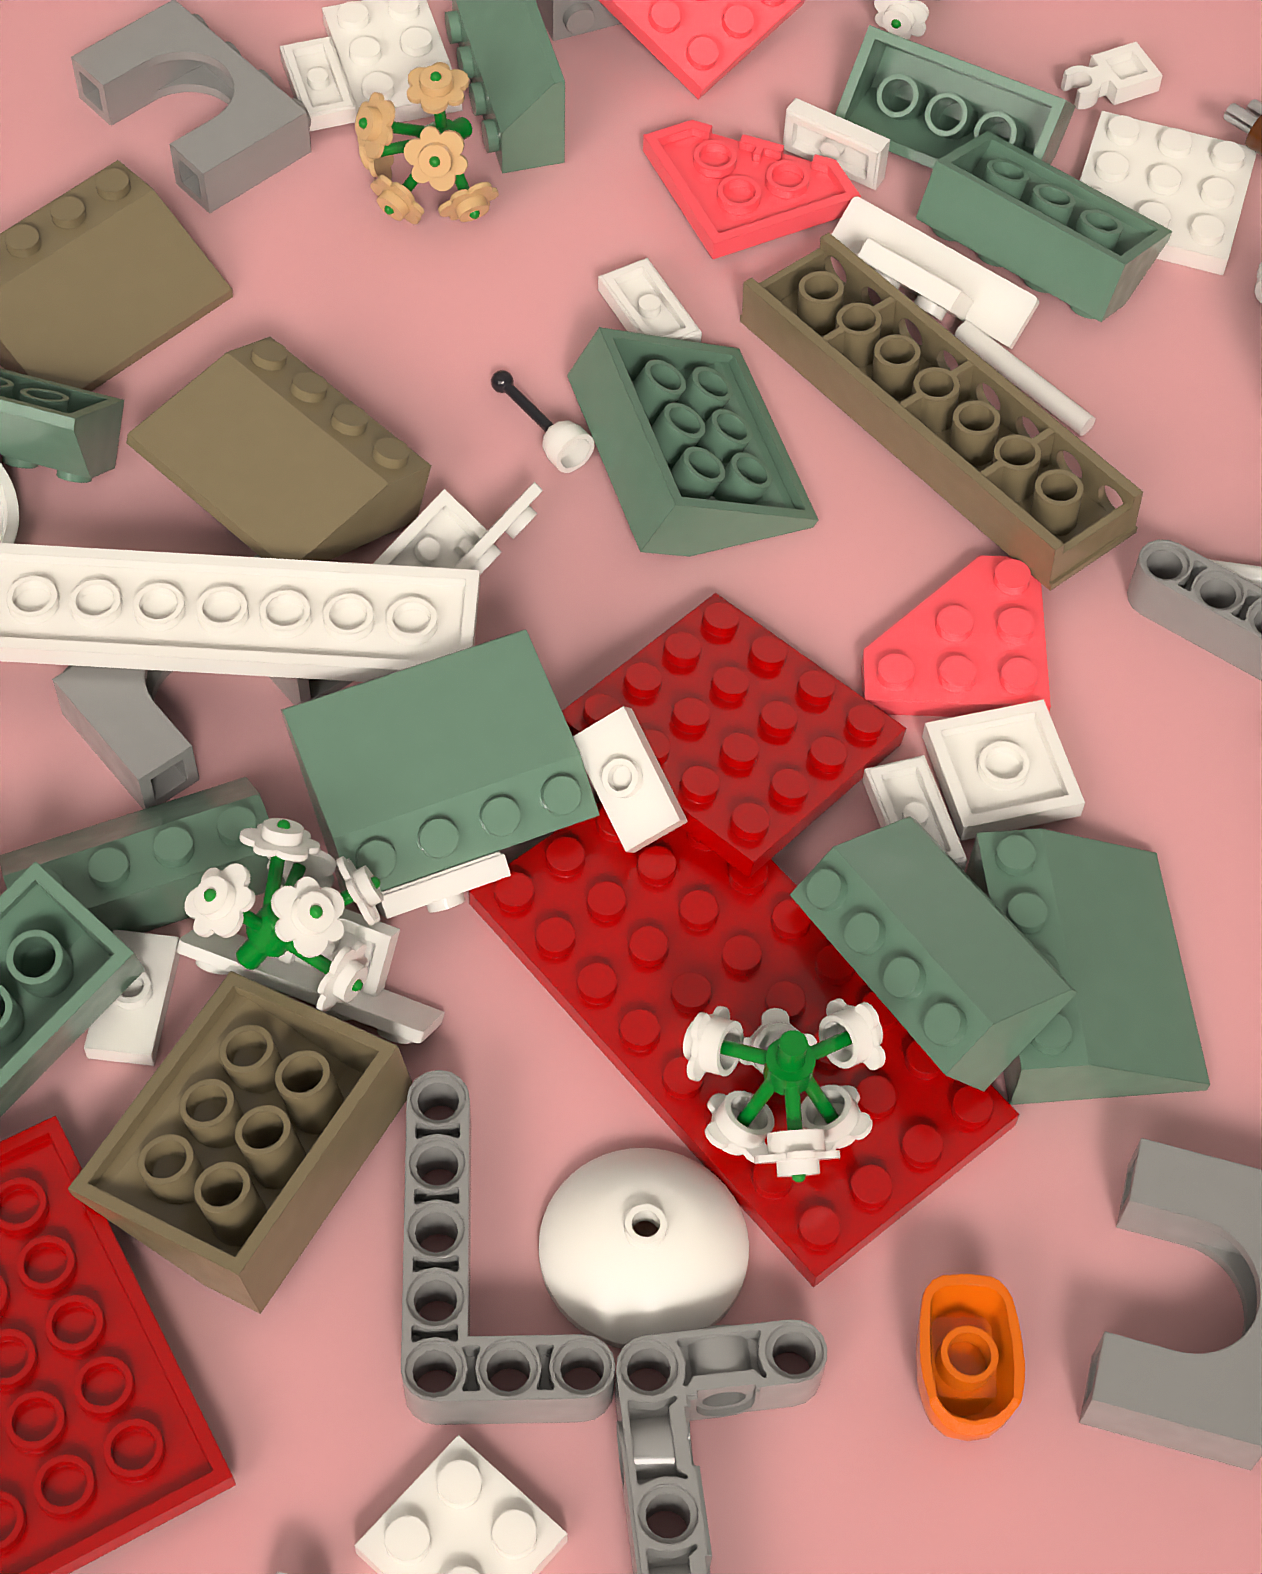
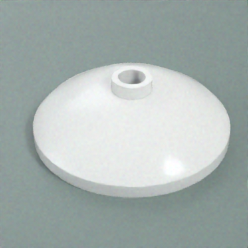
[539,1148,749,1349]

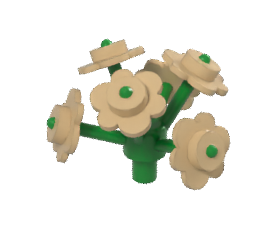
[355,62,499,224]

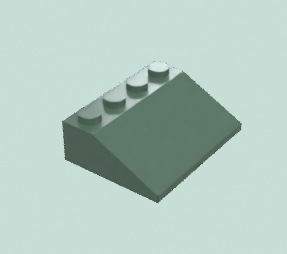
[567,327,819,557]
[281,629,599,892]
[966,828,1210,1105]

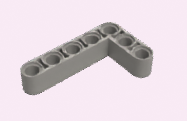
[1127,539,1262,681]
[401,1070,615,1425]

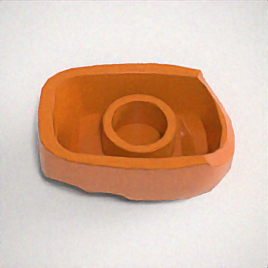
[916,1274,1025,1441]

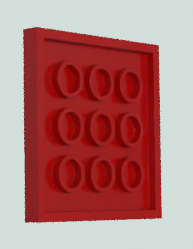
[562,593,907,878]

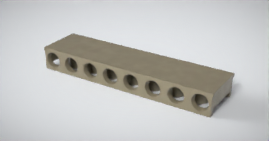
[740,232,1143,591]

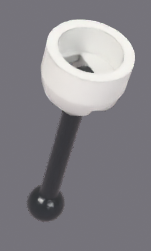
[491,370,594,473]

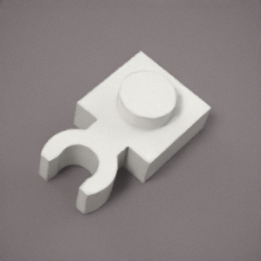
[1061,42,1163,109]

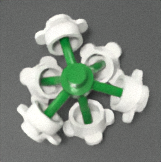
[683,998,886,1183]

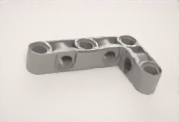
[615,1319,827,1574]

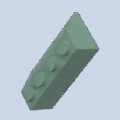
[445,0,565,174]
[835,25,1076,169]
[916,131,1172,322]
[0,368,124,483]
[0,777,285,933]
[790,816,1078,1092]
[0,861,145,1117]

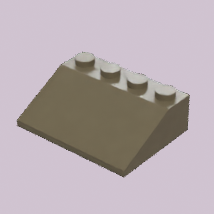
[0,160,233,391]
[126,337,432,561]
[68,971,413,1314]

